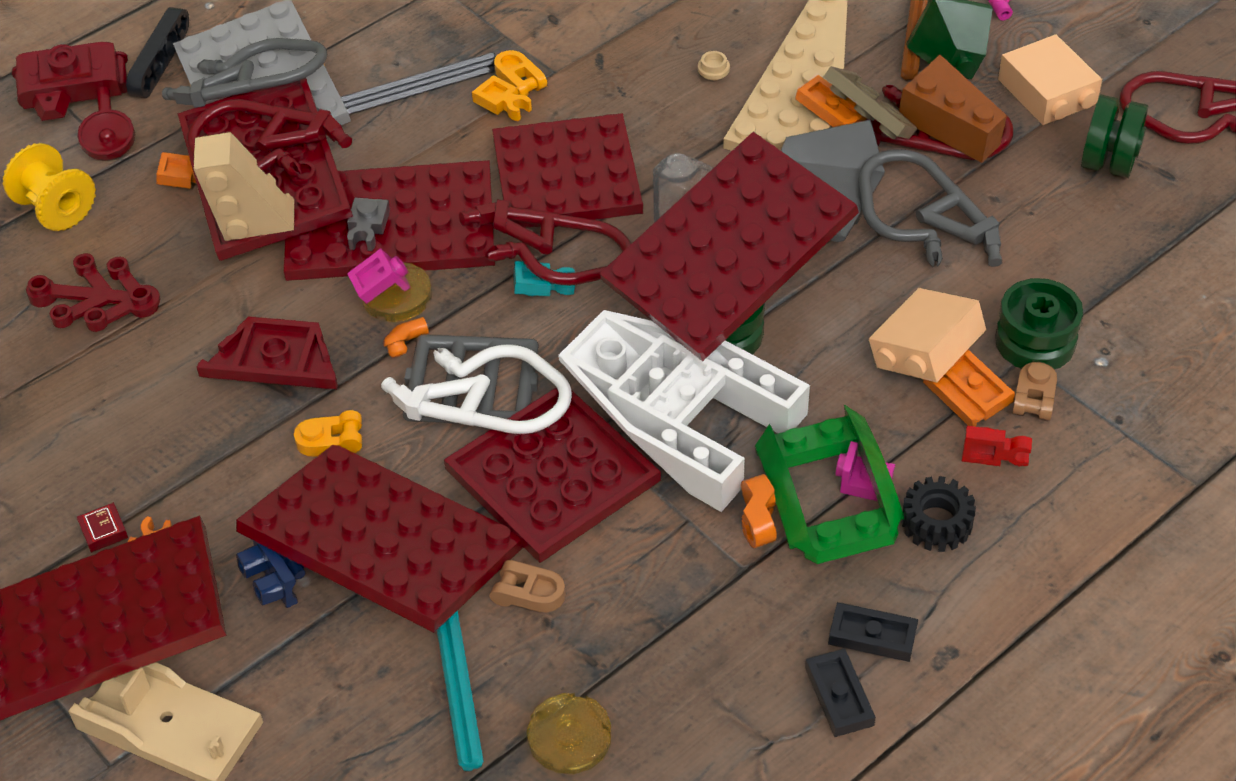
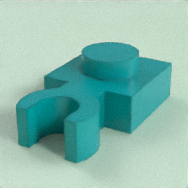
[513,261,575,296]

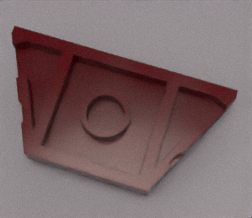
[197,316,338,390]

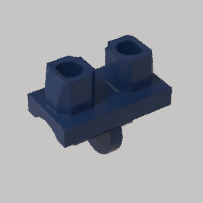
[236,541,306,608]

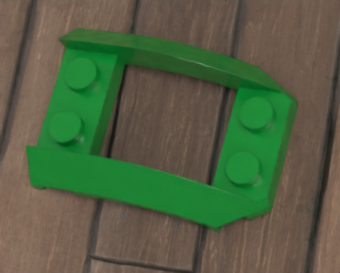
[755,405,904,564]

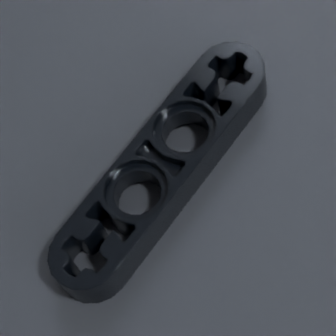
[126,7,189,98]

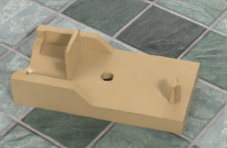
[68,662,263,781]

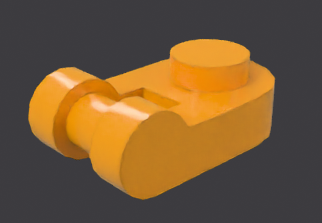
[494,50,547,96]
[294,410,362,457]

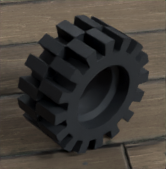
[901,476,976,552]

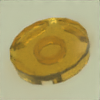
[362,263,432,322]
[527,693,612,774]

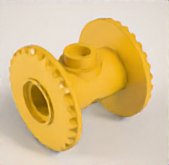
[2,143,96,231]

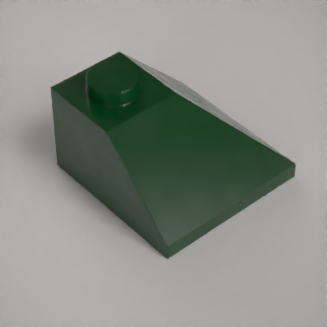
[906,0,993,80]

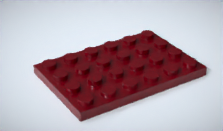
[177,78,353,261]
[599,131,859,362]
[284,160,495,281]
[236,445,524,633]
[0,515,227,720]

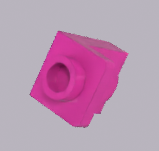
[347,249,411,304]
[835,441,895,501]

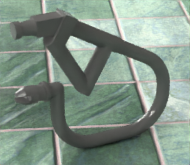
[162,38,327,108]
[859,149,1002,267]

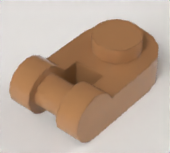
[1012,362,1057,421]
[489,560,566,613]

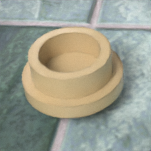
[698,51,730,80]

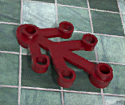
[26,253,160,332]

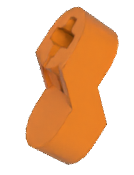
[741,474,777,549]

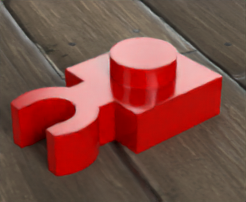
[962,426,1032,466]

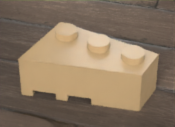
[194,132,294,241]

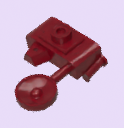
[11,42,135,161]

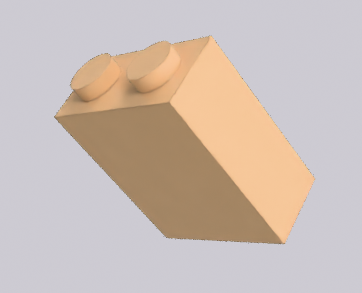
[998,34,1102,125]
[869,288,986,382]

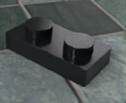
[828,602,918,662]
[805,648,876,737]

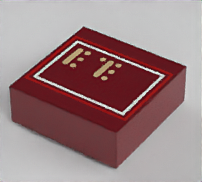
[77,502,128,553]

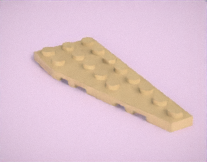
[723,0,847,151]

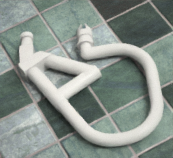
[381,345,572,434]

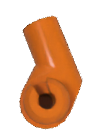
[384,317,429,358]

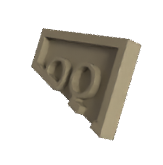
[823,66,917,139]

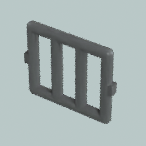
[403,334,539,424]

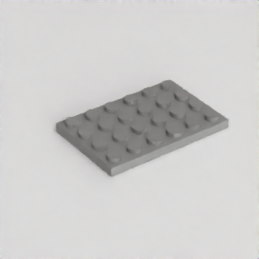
[173,0,351,125]

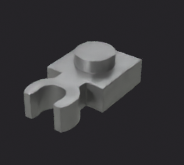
[347,198,390,251]

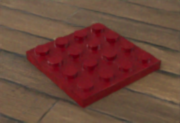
[492,113,643,228]
[444,387,661,563]

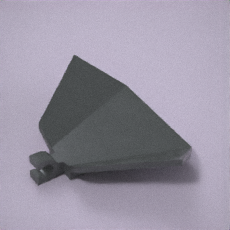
[781,120,885,242]

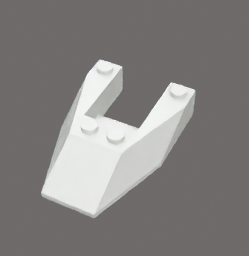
[559,310,810,512]

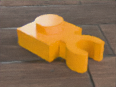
[472,75,532,121]

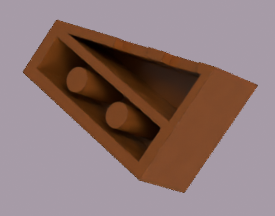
[899,55,1007,163]

